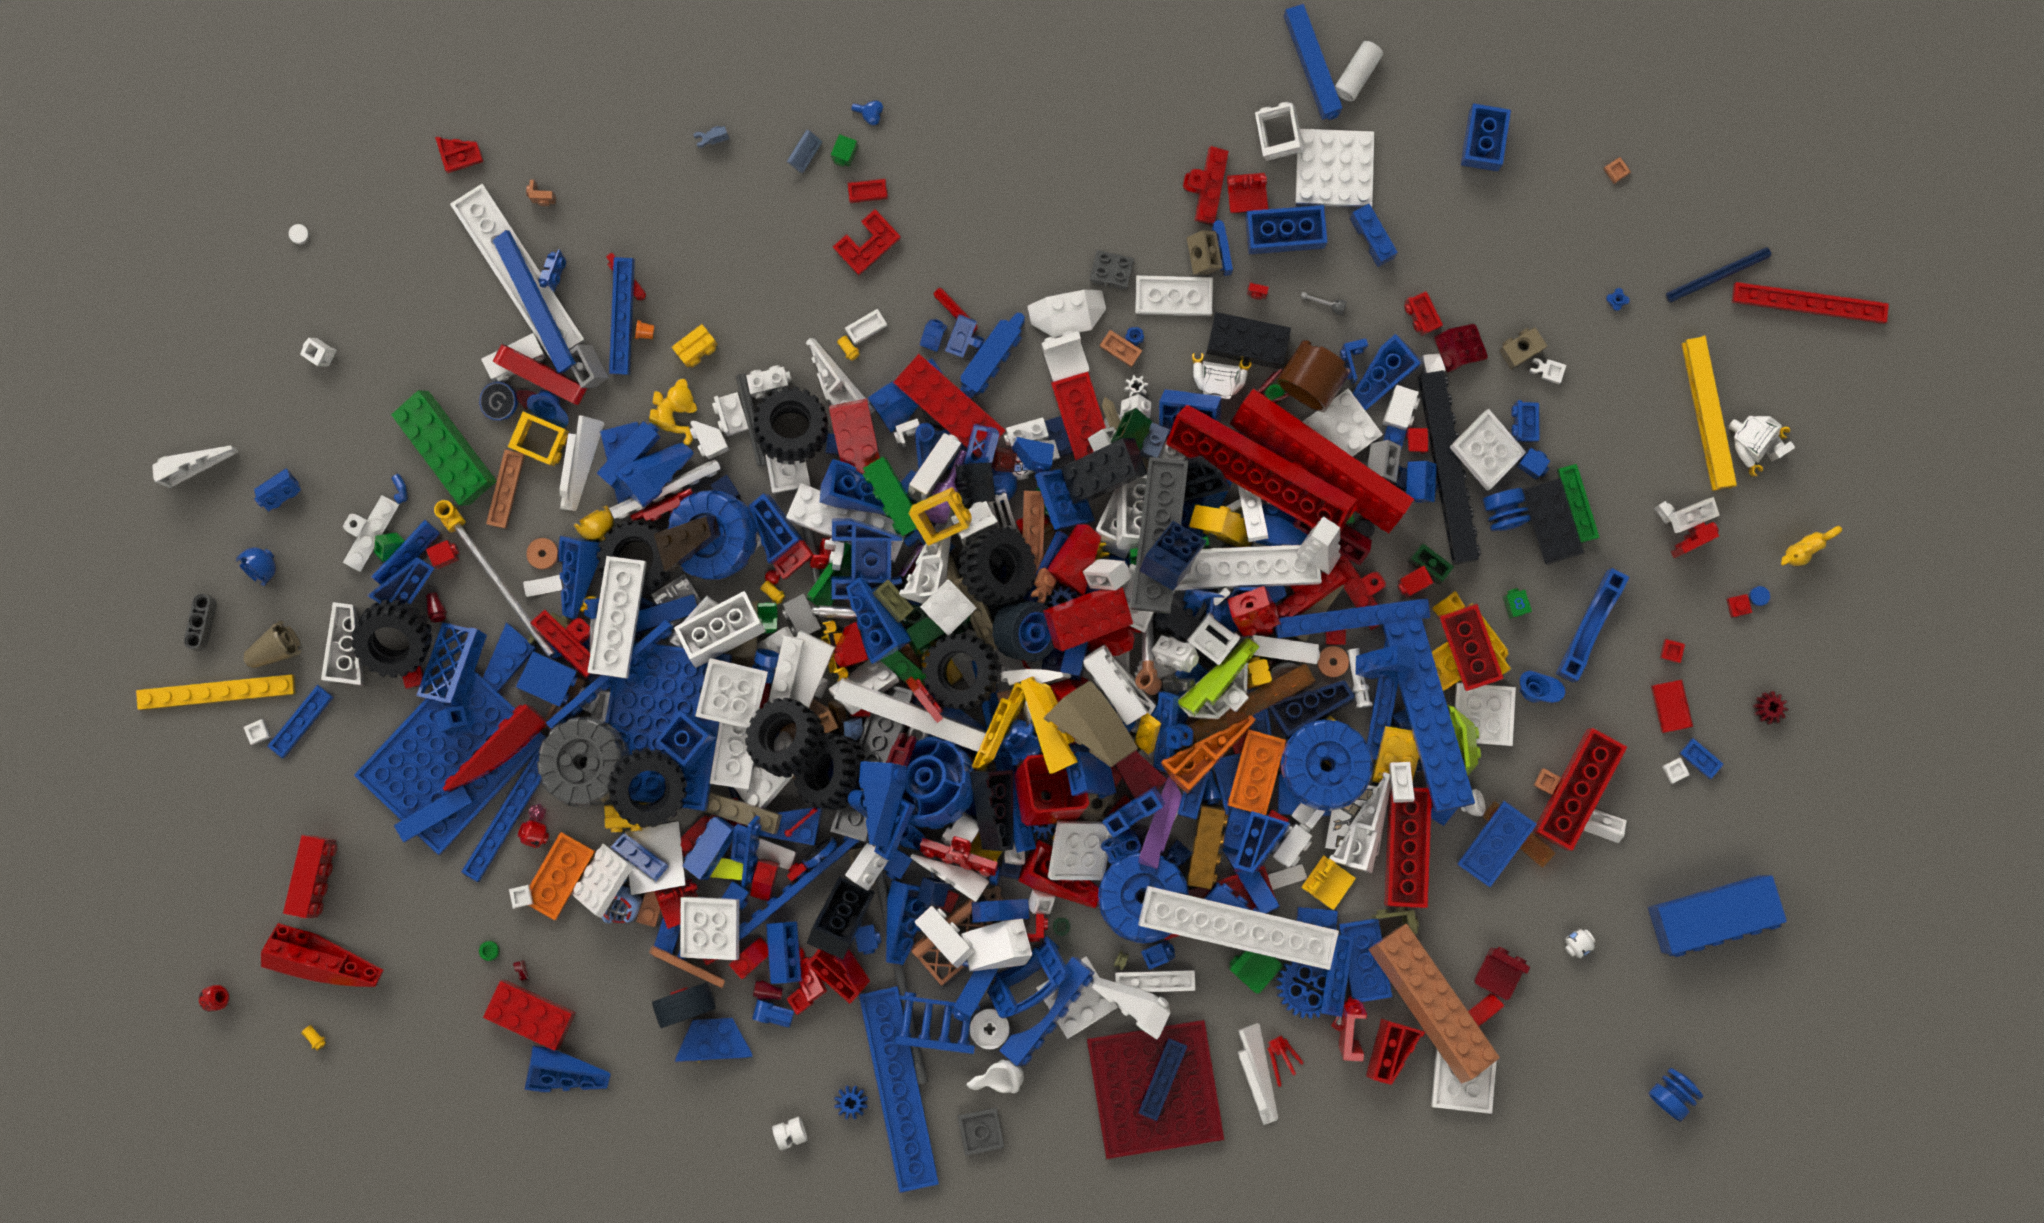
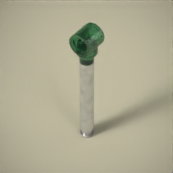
[812,605,925,628]

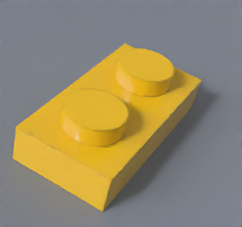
[1134,713,1161,755]

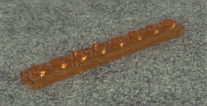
[1175,664,1316,754]

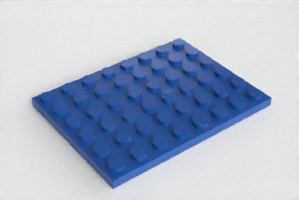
[605,641,732,811]
[354,669,547,855]

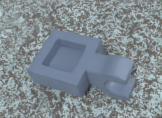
[693,126,729,148]

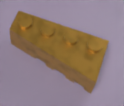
[1187,804,1228,889]

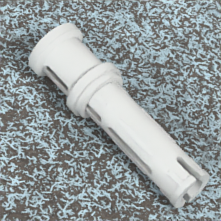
[1347,648,1373,709]

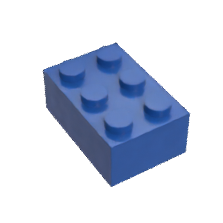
[1461,103,1511,172]

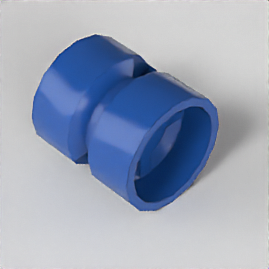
[752,648,779,683]

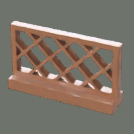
[911,898,993,986]

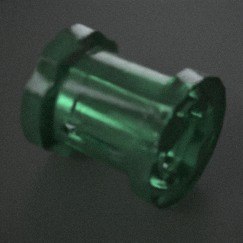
[1053,918,1070,936]

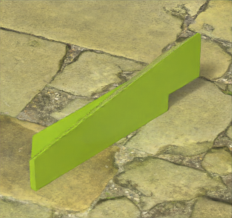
[1178,638,1260,717]

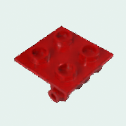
[1227,173,1268,213]
[654,879,698,929]

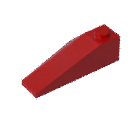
[1018,840,1099,908]

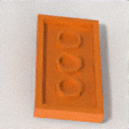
[1227,729,1286,815]
[528,832,596,920]

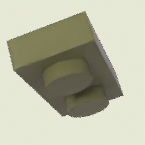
[873,579,914,623]

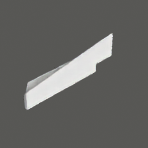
[559,415,604,511]
[1237,1023,1278,1125]

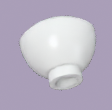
[1461,789,1485,816]

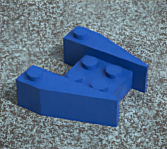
[831,518,902,599]

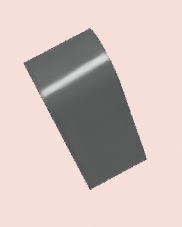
[184,594,217,651]

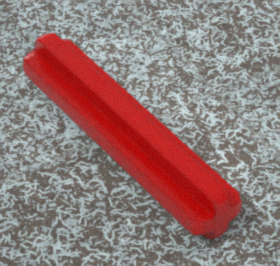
[933,288,978,333]

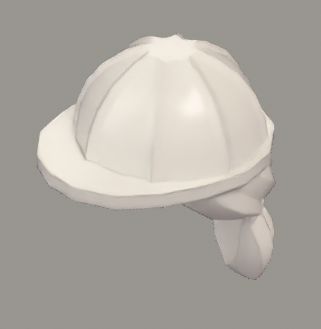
[967,1060,1024,1093]

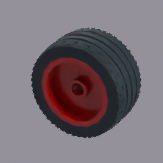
[652,982,716,1028]

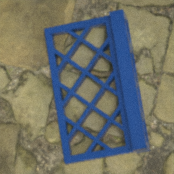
[416,623,487,707]

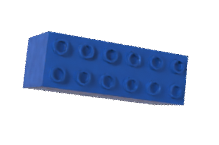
[1648,875,1787,957]

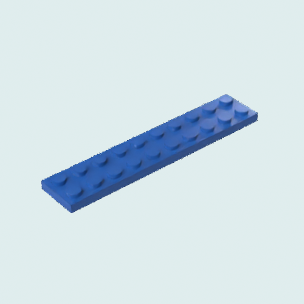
[1382,618,1475,813]
[859,986,939,1193]

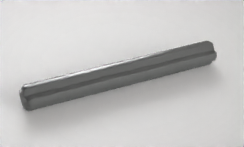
[736,373,767,466]

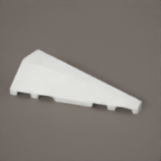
[806,338,875,414]
[899,510,953,604]
[1329,773,1391,873]

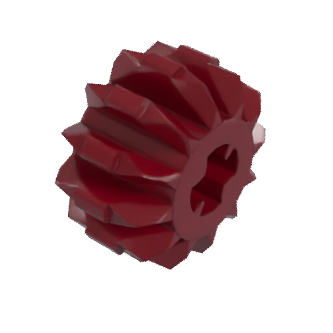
[1753,691,1789,725]

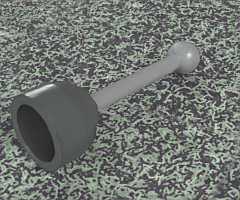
[1301,292,1347,316]

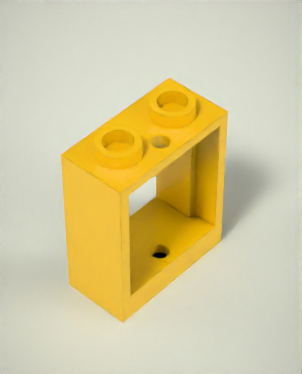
[508,412,570,467]
[908,487,972,546]

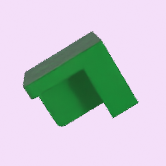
[374,533,405,562]

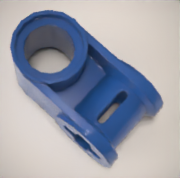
[1100,829,1141,864]

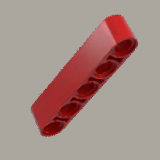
[493,344,588,405]

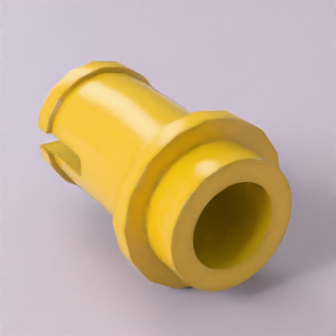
[837,335,860,361]
[760,581,785,605]
[301,1025,326,1051]

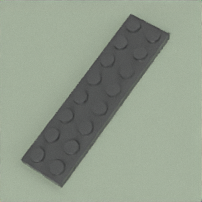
[1131,457,1188,614]
[830,685,915,843]

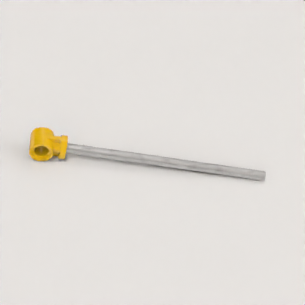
[434,500,555,657]

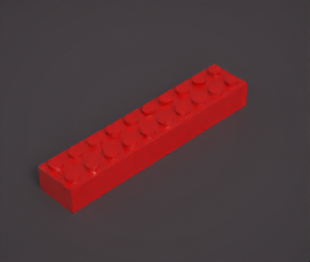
[1229,388,1414,534]
[1166,405,1357,533]

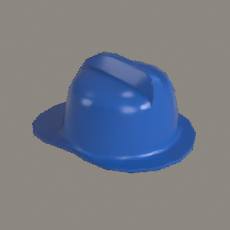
[527,389,569,428]
[1519,671,1565,703]

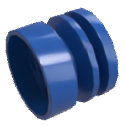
[1482,488,1531,531]
[1648,1068,1703,1122]

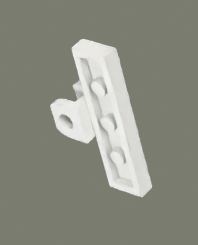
[343,495,399,572]

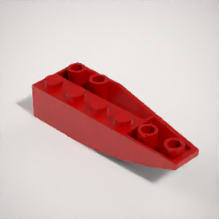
[442,704,547,792]
[261,923,383,987]

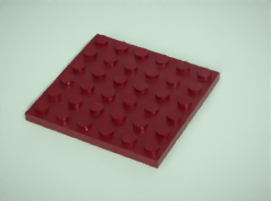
[1087,1020,1224,1159]

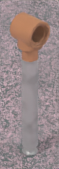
[1135,617,1162,695]

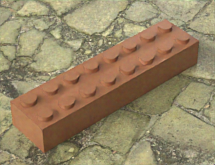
[1368,923,1500,1084]

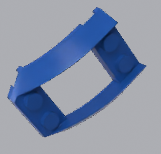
[987,936,1073,1019]

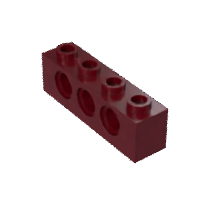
[1294,518,1372,565]

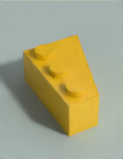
[1189,505,1252,547]

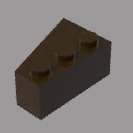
[654,516,721,572]

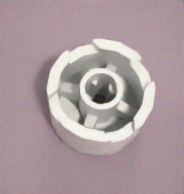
[941,812,979,846]

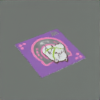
[897,545,924,576]

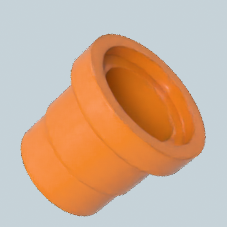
[635,320,654,340]

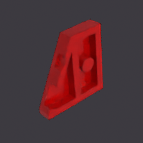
[435,137,484,174]

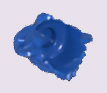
[1003,719,1042,765]

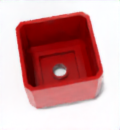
[1014,752,1090,826]

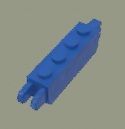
[960,313,1025,399]

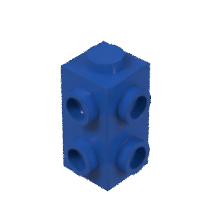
[254,468,301,512]

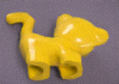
[649,379,697,446]
[1781,526,1842,566]

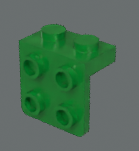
[1228,950,1282,994]

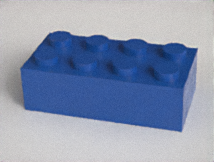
[1245,205,1328,254]

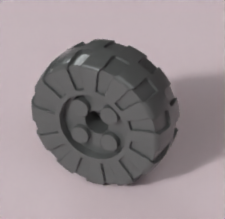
[537,717,630,808]

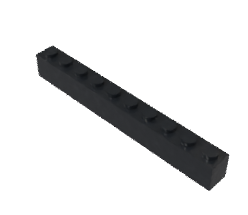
[1418,370,1481,565]

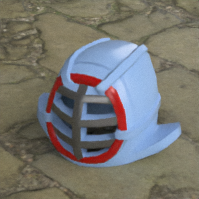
[602,880,643,924]

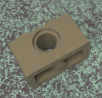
[1187,230,1223,275]
[1499,327,1548,370]
[1080,793,1117,821]

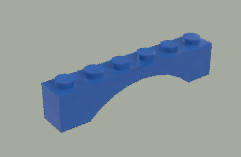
[1555,568,1629,683]
[999,957,1095,1066]

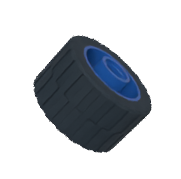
[992,600,1054,662]

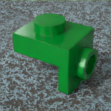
[757,602,778,633]

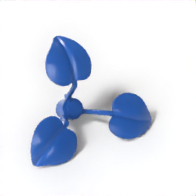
[1192,587,1270,624]

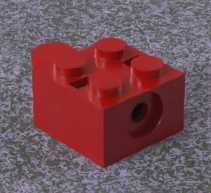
[1227,586,1281,637]

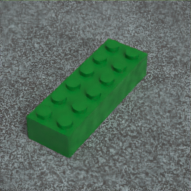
[391,390,497,506]

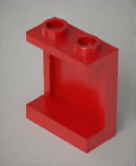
[1339,999,1367,1061]

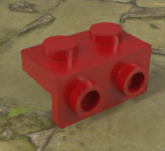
[1404,291,1443,336]

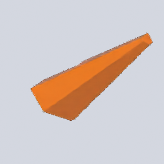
[1161,715,1256,794]

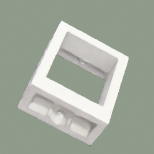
[1255,102,1304,161]

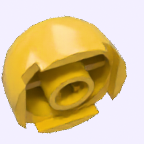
[574,506,614,542]

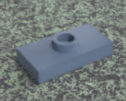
[787,130,822,173]
[1140,423,1170,459]

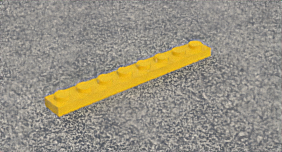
[136,674,296,710]

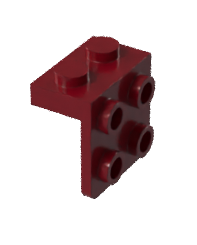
[1434,324,1488,373]
[1474,946,1531,1000]

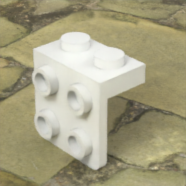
[1042,330,1089,382]

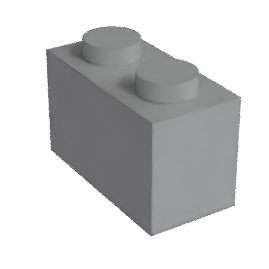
[570,345,609,388]
[1368,440,1401,483]
[782,593,823,637]

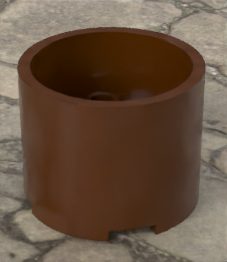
[1277,340,1351,412]

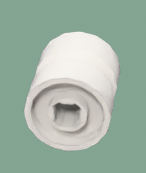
[772,1117,808,1151]

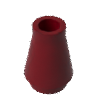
[426,592,447,623]
[753,980,783,1000]

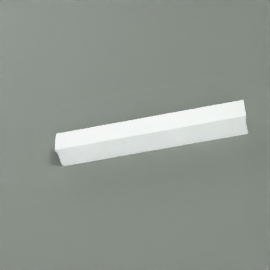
[834,678,987,752]

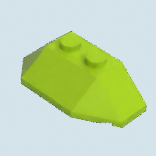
[1447,705,1481,776]

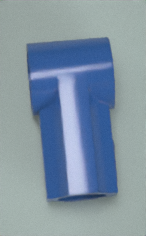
[752,999,794,1028]

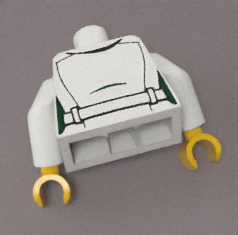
[1192,353,1252,401]
[1728,416,1790,476]

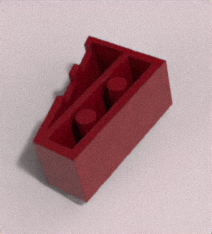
[1115,751,1167,799]

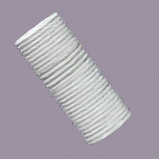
[1335,41,1383,102]

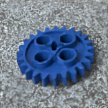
[1276,961,1327,1019]

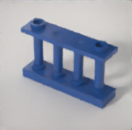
[893,992,980,1054]

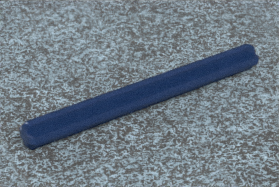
[1665,247,1772,303]

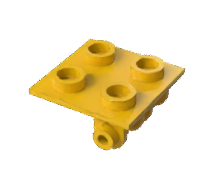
[1301,855,1356,910]

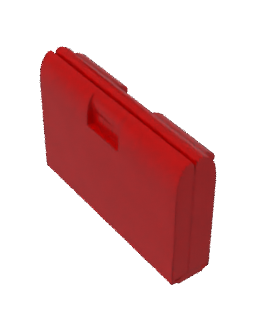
[1651,680,1694,733]

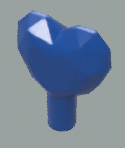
[851,100,883,125]

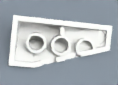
[910,854,989,902]
[1092,976,1170,1039]

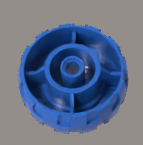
[668,490,758,580]
[1281,720,1373,811]
[902,737,975,829]
[1098,852,1189,943]

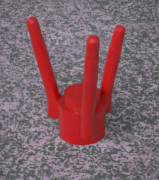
[1267,1035,1304,1087]

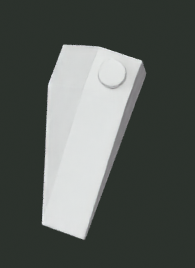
[152,445,238,488]

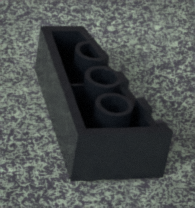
[969,769,1013,851]

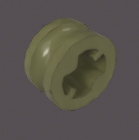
[1113,950,1129,970]

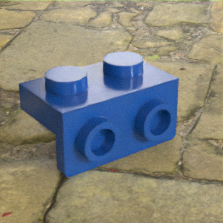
[1511,400,1539,442]

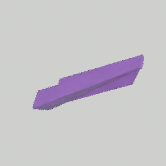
[1138,775,1182,869]

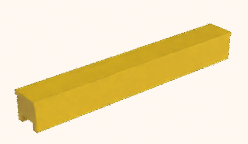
[1681,335,1737,491]

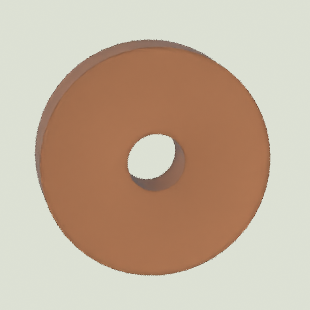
[527,538,559,570]
[1317,646,1349,678]

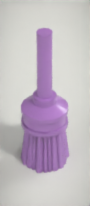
[924,450,966,524]

